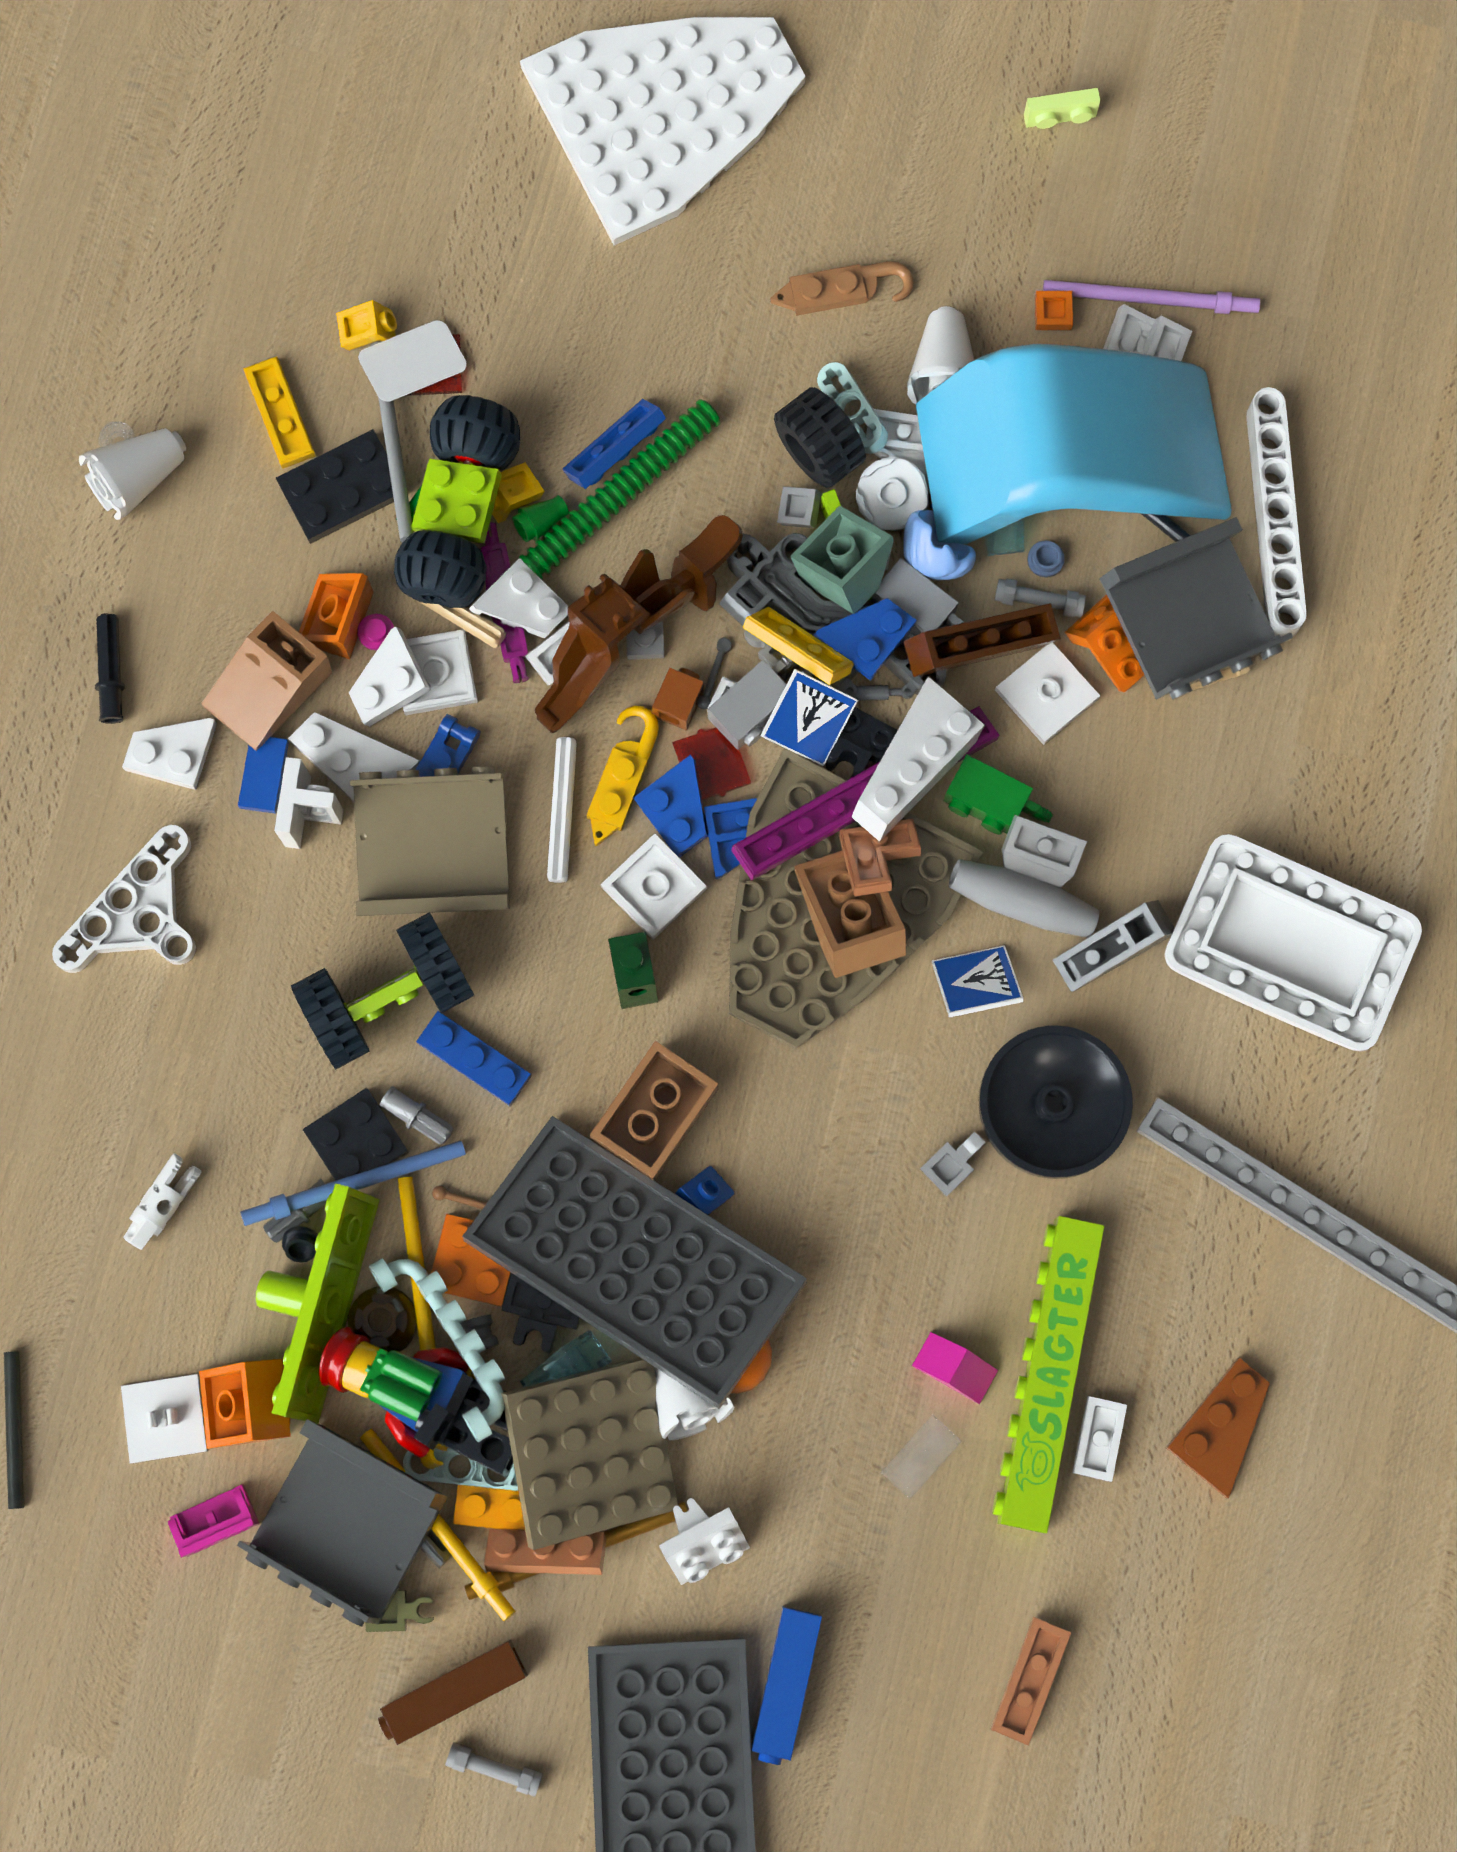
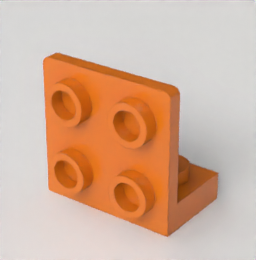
[1065,594,1144,692]

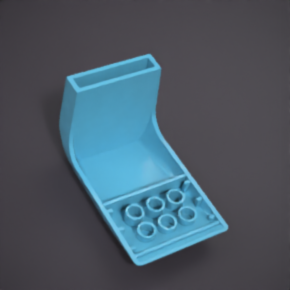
[916,344,1232,544]

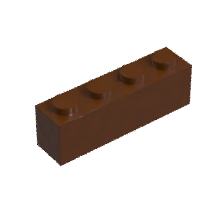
[904,603,1061,677]

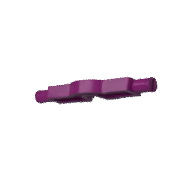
[481,522,529,683]

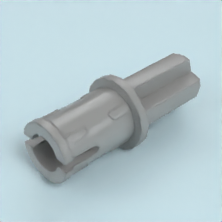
[380,1086,453,1145]

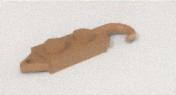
[770,261,914,316]

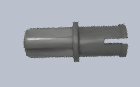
[263,1178,327,1243]

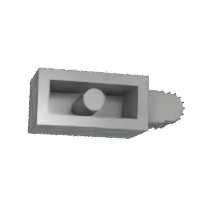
[871,558,964,636]
[708,656,813,750]

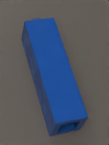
[752,1606,822,1765]

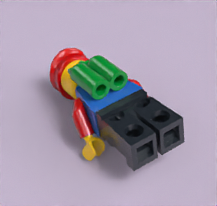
[319,1327,514,1478]

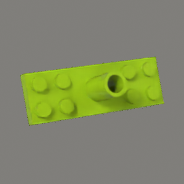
[256,1183,380,1423]

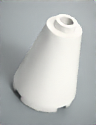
[907,306,974,404]
[79,428,186,520]
[654,1367,735,1440]

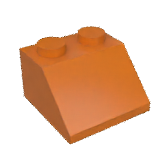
[199,1359,291,1449]

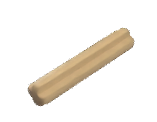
[418,601,506,648]

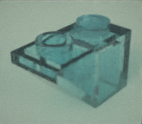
[520,1330,612,1387]

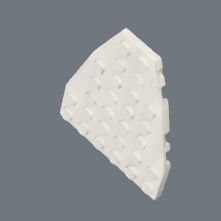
[520,17,806,245]

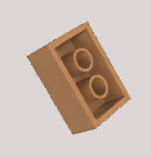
[590,1040,719,1181]

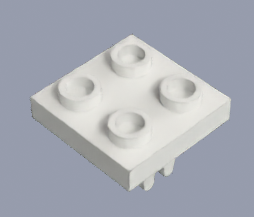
[659,1498,750,1585]

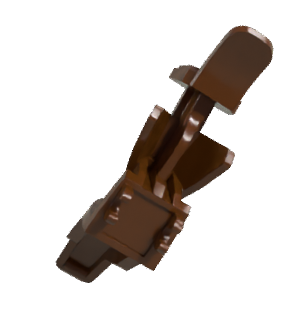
[535,515,743,733]

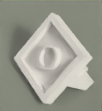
[274,757,344,849]

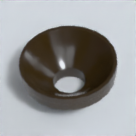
[348,1287,417,1352]

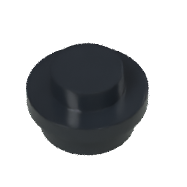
[282,1226,318,1263]

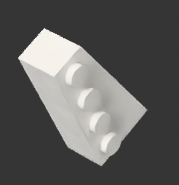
[852,676,984,842]

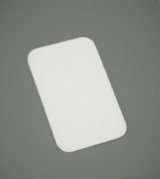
[358,320,467,402]

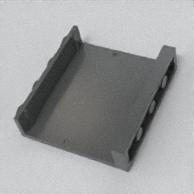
[1099,517,1293,700]
[237,1419,448,1627]

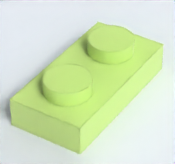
[1024,88,1100,129]

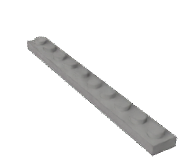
[1137,1098,1457,1333]

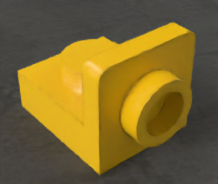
[336,300,397,351]
[492,462,545,523]

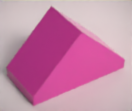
[912,1332,998,1404]

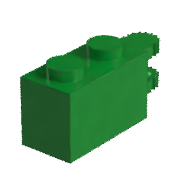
[943,754,1053,835]

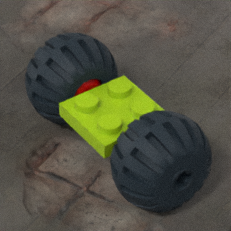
[394,395,520,608]

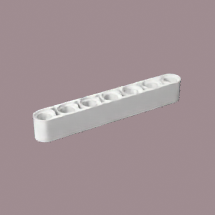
[1246,387,1306,637]

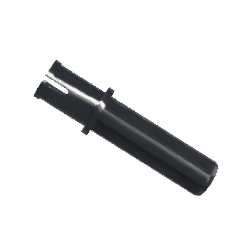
[95,613,125,724]

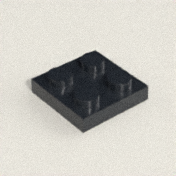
[302,1088,409,1181]

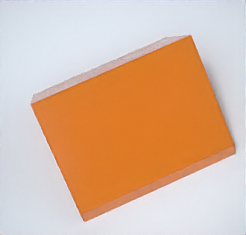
[299,573,374,659]

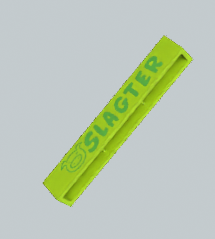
[992,1216,1104,1534]

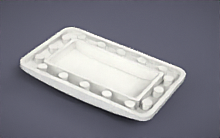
[1165,834,1422,1051]

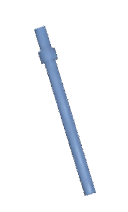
[240,1141,466,1226]

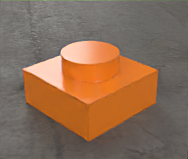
[1035,291,1073,330]

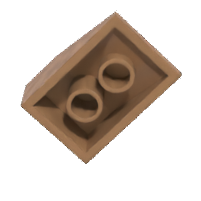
[794,851,906,978]

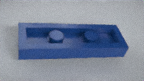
[562,399,666,489]
[416,1011,532,1106]

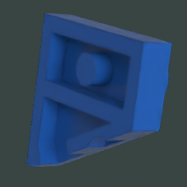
[814,598,917,681]
[633,755,708,858]
[703,798,757,879]

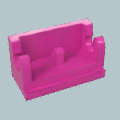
[168,1484,260,1558]

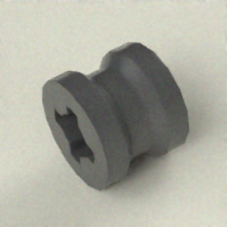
[460,1314,499,1350]

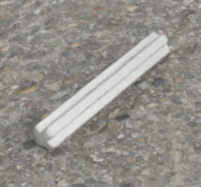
[547,737,577,883]

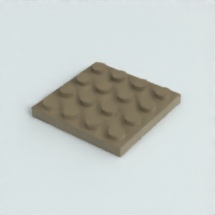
[501,1357,678,1550]

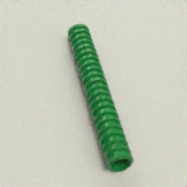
[518,399,720,580]

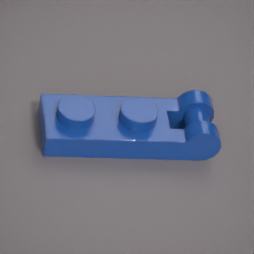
[416,714,481,777]

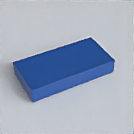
[238,737,289,814]

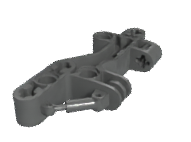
[720,533,947,701]

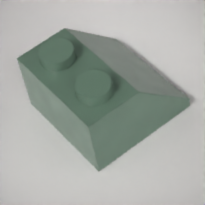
[790,506,894,614]

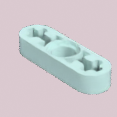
[817,362,888,454]

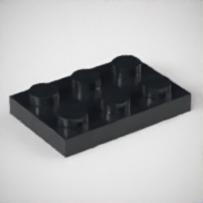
[276,429,394,544]

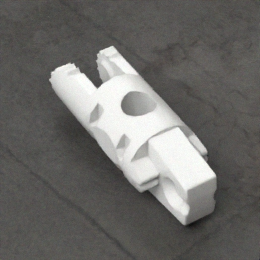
[123,1153,201,1250]

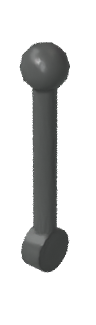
[697,638,731,709]

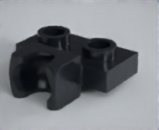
[826,707,898,779]
[502,1273,580,1353]

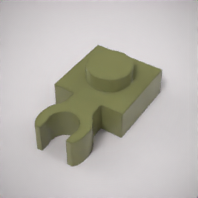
[365,1590,434,1632]

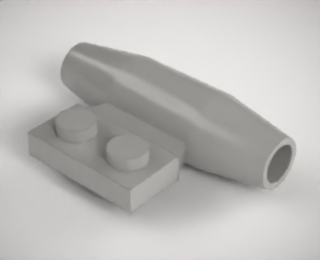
[949,815,1100,938]

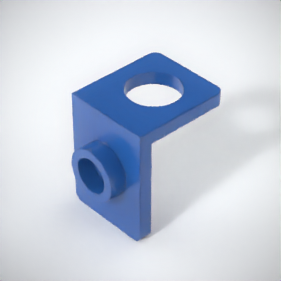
[675,1166,734,1215]

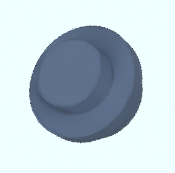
[1027,541,1064,577]

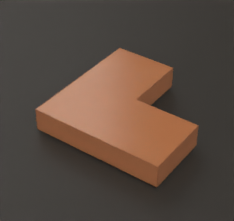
[839,818,921,897]

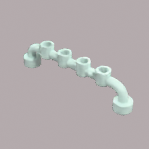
[369,1258,505,1442]

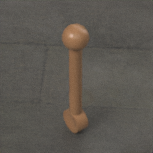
[432,1186,487,1209]

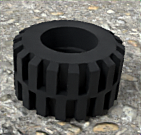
[774,387,866,488]

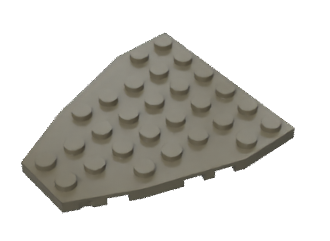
[729,748,984,1049]

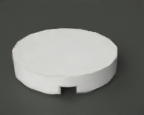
[856,457,930,531]

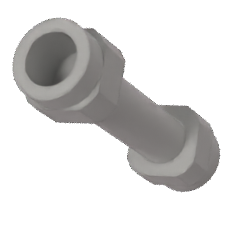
[995,578,1086,617]
[445,1742,543,1797]

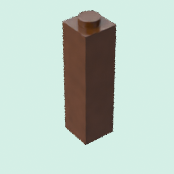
[378,1640,528,1745]

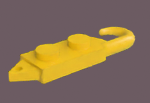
[586,706,659,846]

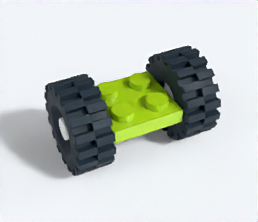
[291,912,475,1070]

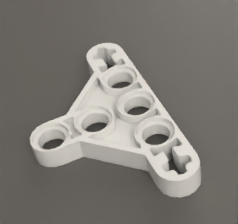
[52,825,196,973]

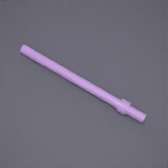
[1043,280,1260,314]

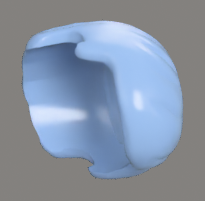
[903,510,976,580]

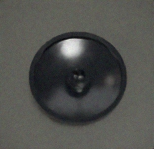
[978,1025,1133,1179]

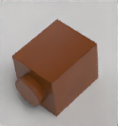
[652,667,704,731]

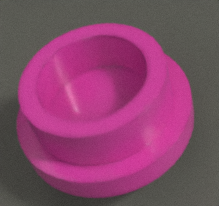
[358,613,394,651]

